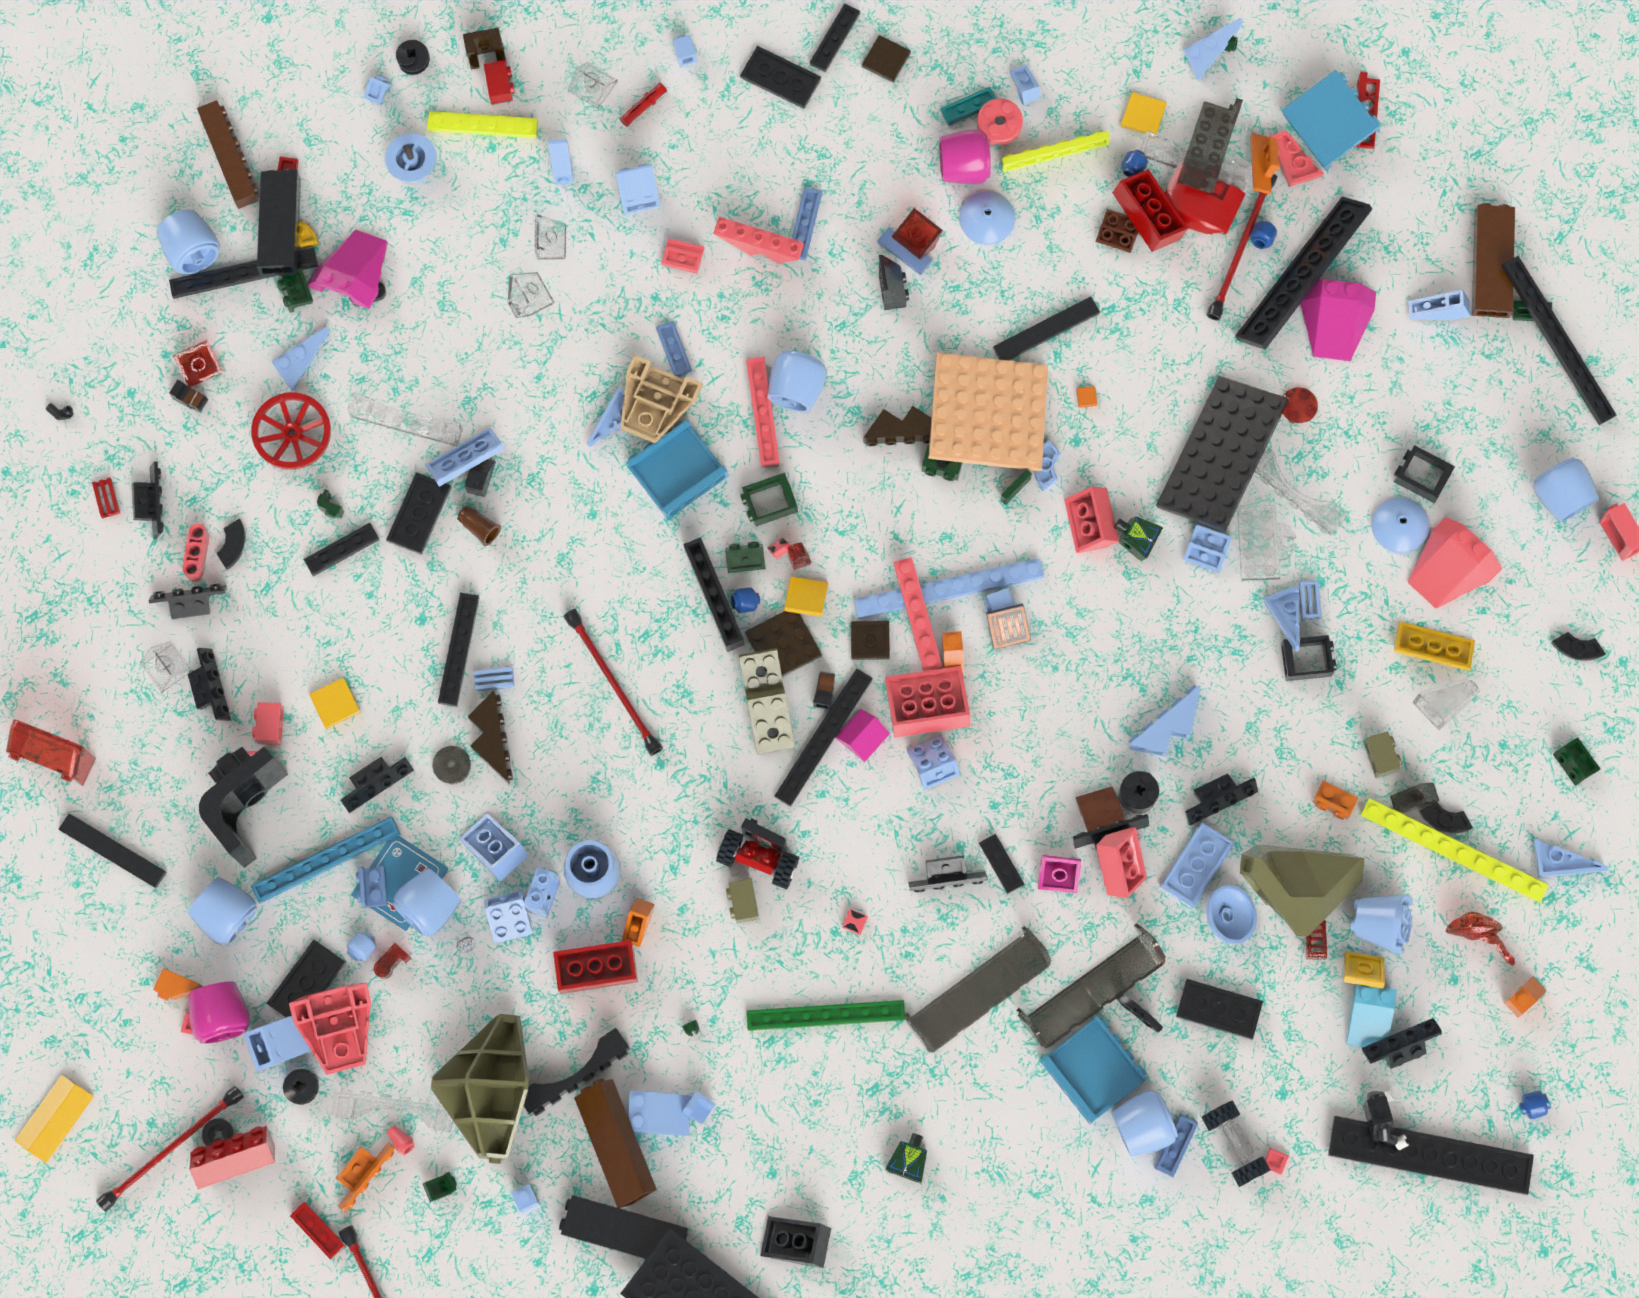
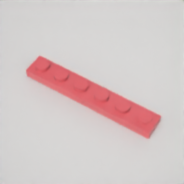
[746,357,780,468]
[893,557,943,671]

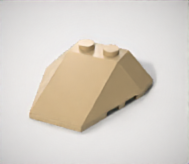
[621,355,703,444]

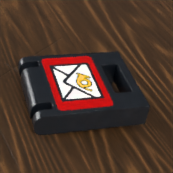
[741,818,787,853]

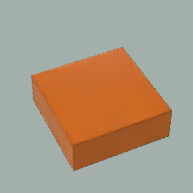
[1076,386,1097,408]

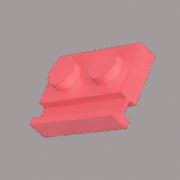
[661,238,705,274]

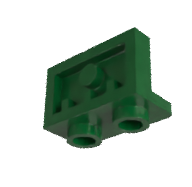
[277,268,313,313]
[725,541,766,573]
[1553,738,1601,786]

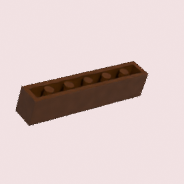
[197,100,259,209]

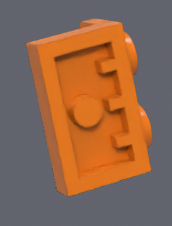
[1312,781,1358,820]

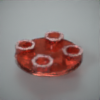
[1283,387,1318,424]

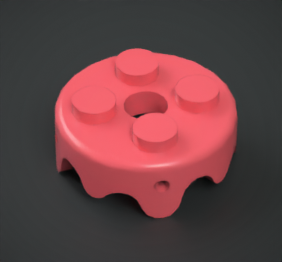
[977,98,1023,146]

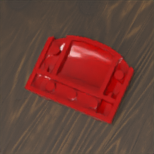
[1164,162,1246,235]

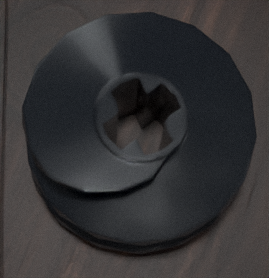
[396,40,430,75]
[283,1069,319,1105]

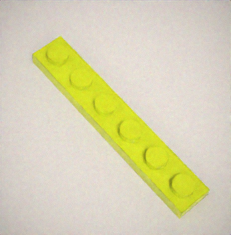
[427,111,539,138]
[1001,131,1110,172]

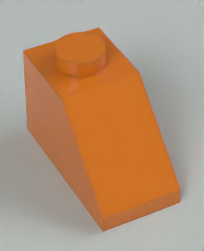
[942,631,964,674]
[622,898,655,947]
[153,968,203,1001]
[1504,977,1546,1017]

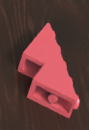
[713,217,804,264]

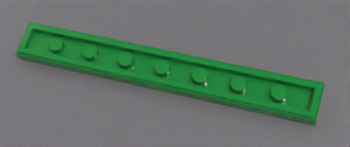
[746,1000,905,1031]

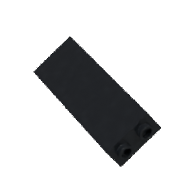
[257,169,301,276]
[559,1195,689,1259]

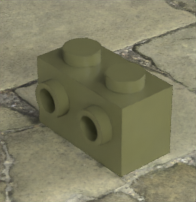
[1363,731,1402,778]
[726,878,759,924]

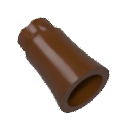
[457,506,501,546]

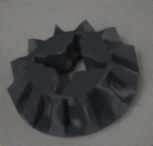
[202,1118,234,1146]

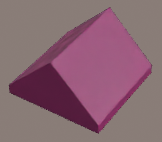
[835,709,890,763]
[1038,855,1081,893]

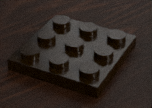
[745,611,822,677]

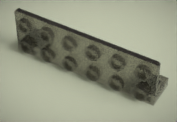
[1177,98,1243,194]

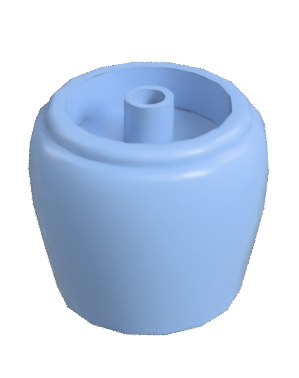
[157,209,220,274]
[767,350,827,412]
[1533,457,1600,523]
[564,840,621,899]
[392,868,461,937]
[188,877,257,945]
[1112,1090,1178,1157]

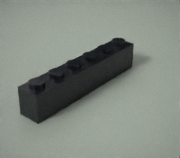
[683,537,745,652]

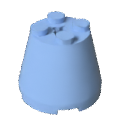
[1351,894,1413,954]

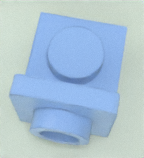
[363,75,392,104]

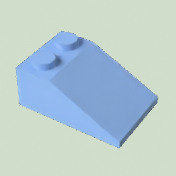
[459,813,529,882]
[628,1091,691,1136]

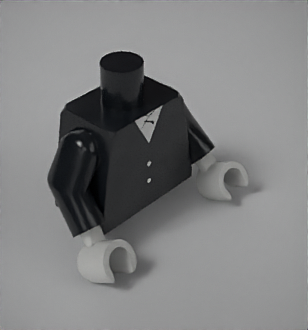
[1363,1089,1409,1150]

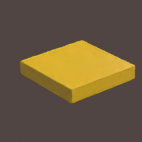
[1121,92,1167,137]
[784,576,828,617]
[309,677,360,729]
[1344,951,1385,989]

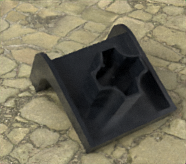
[199,746,288,868]

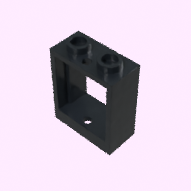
[1394,445,1455,504]
[1281,635,1337,681]

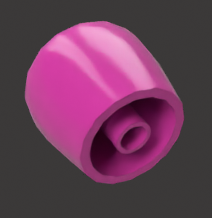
[939,129,991,184]
[188,981,250,1044]

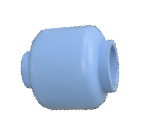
[347,932,376,962]

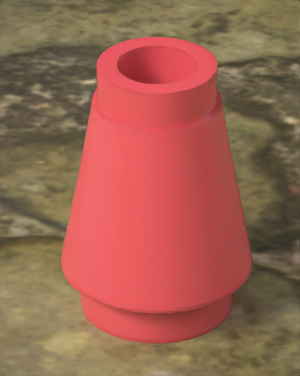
[386,1125,415,1155]

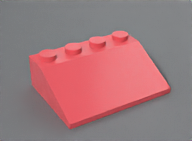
[885,666,971,738]

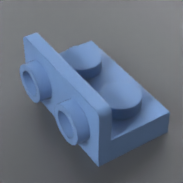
[356,866,388,908]

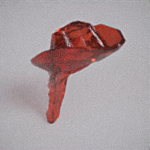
[1445,912,1515,966]

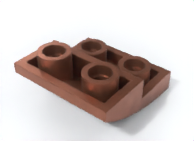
[1095,209,1138,253]
[1075,786,1125,832]

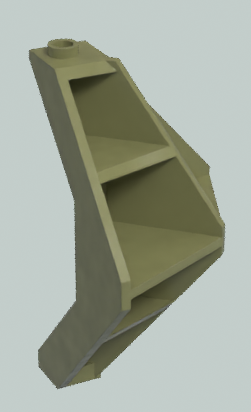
[1240,845,1364,936]
[431,1014,529,1164]

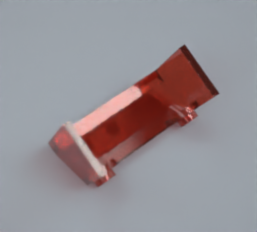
[6,719,96,786]

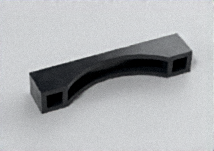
[524,1028,631,1116]

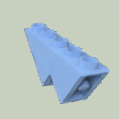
[1128,685,1201,757]

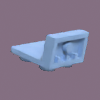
[907,735,960,790]
[484,890,532,943]

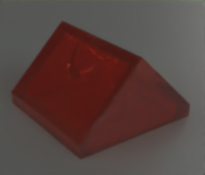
[891,208,943,260]
[173,340,223,387]

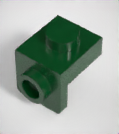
[317,489,344,519]
[422,1172,457,1203]

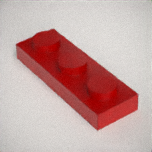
[290,1202,346,1260]

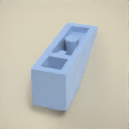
[548,139,574,185]
[1408,289,1470,320]

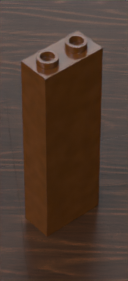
[1472,203,1515,318]
[574,1078,657,1208]

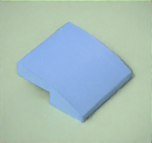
[1183,524,1232,573]

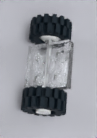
[1201,1100,1271,1187]

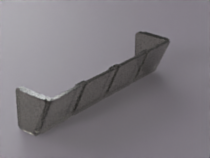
[1016,923,1166,1048]
[904,926,1051,1053]

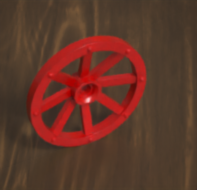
[251,392,331,470]

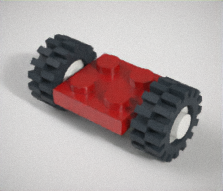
[716,829,800,890]

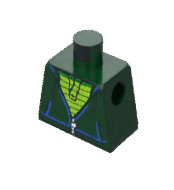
[1114,517,1163,561]
[885,1133,927,1184]

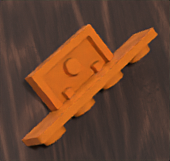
[1250,133,1280,194]
[336,1142,395,1212]

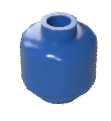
[1121,150,1148,177]
[1250,221,1277,249]
[731,587,760,613]
[1519,1091,1551,1119]

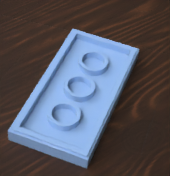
[426,427,505,487]
[1160,822,1235,908]

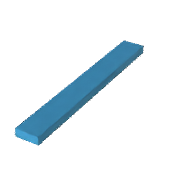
[251,816,401,904]

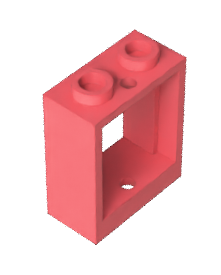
[1599,503,1639,561]

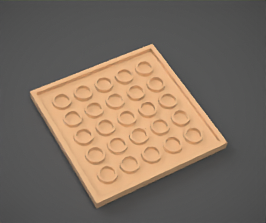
[928,352,1048,471]

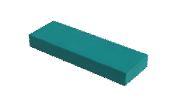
[940,87,996,126]

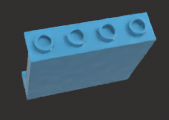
[1281,70,1381,171]
[626,419,728,520]
[1040,1016,1147,1125]

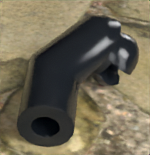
[45,403,73,420]

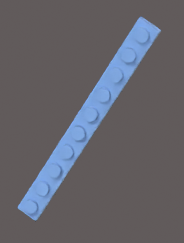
[854,558,1044,619]

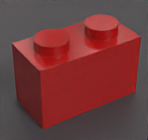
[484,60,515,105]

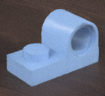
[1010,65,1041,105]

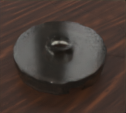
[432,746,471,785]

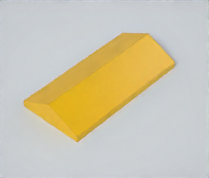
[1394,621,1475,671]
[14,1075,94,1163]

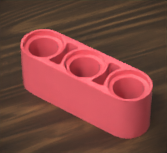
[182,524,210,581]

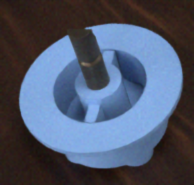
[385,133,437,182]

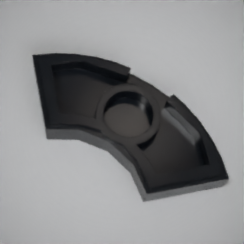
[216,519,246,570]
[1551,632,1606,661]
[1419,802,1473,833]
[1115,992,1163,1032]

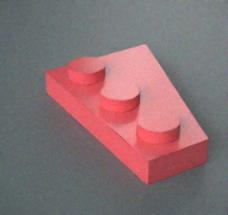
[1268,130,1324,187]

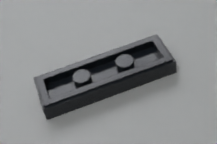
[979,834,1024,894]

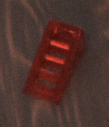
[1306,920,1327,960]

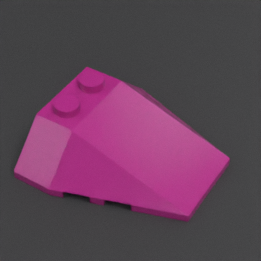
[307,230,388,309]
[1300,279,1376,361]

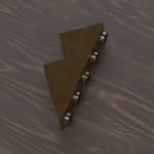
[863,406,931,446]
[468,691,513,784]

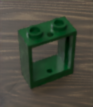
[740,473,798,527]

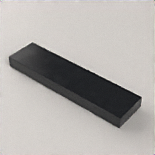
[810,3,860,73]
[303,523,380,577]

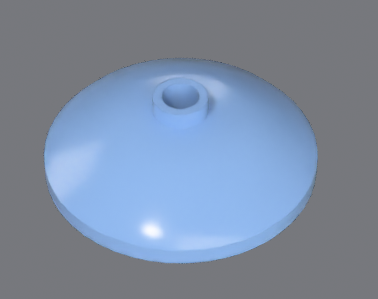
[960,192,1015,245]
[1372,497,1429,553]
[1206,885,1257,944]

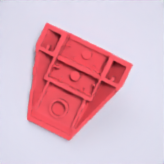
[1407,517,1502,609]
[289,983,371,1075]

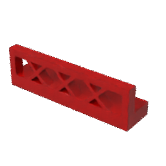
[1355,72,1380,149]

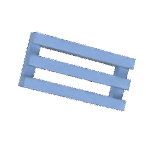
[1298,580,1322,620]
[474,667,514,691]

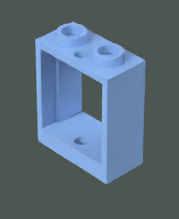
[524,867,560,918]

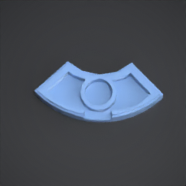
[1035,439,1061,491]

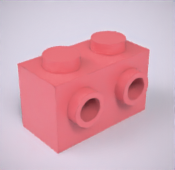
[252,702,284,745]

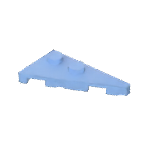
[1183,18,1243,81]
[272,326,330,392]
[586,388,624,447]
[1264,585,1300,652]
[1533,839,1608,878]

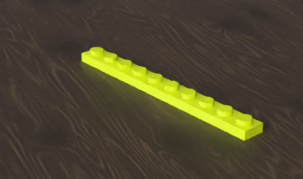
[1361,797,1549,902]

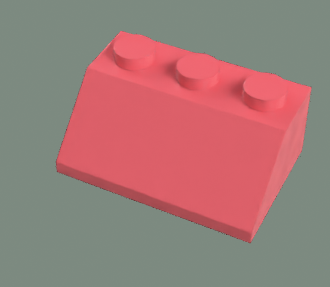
[1064,486,1119,553]
[1096,827,1147,898]

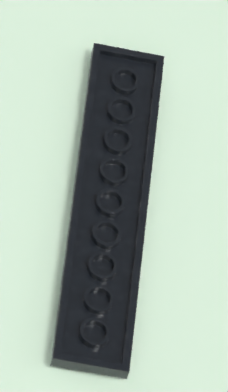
[1235,196,1372,350]
[1328,1116,1534,1195]

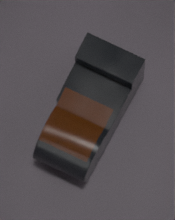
[169,380,209,412]
[813,671,835,710]

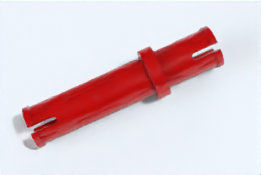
[619,82,667,127]

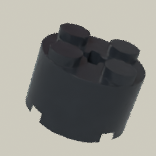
[1119,771,1159,814]

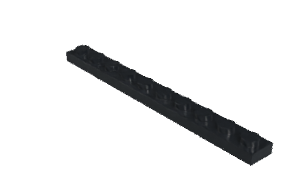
[1501,256,1617,426]

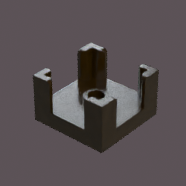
[463,27,507,70]

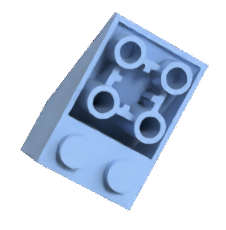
[615,164,660,214]
[244,1016,311,1071]

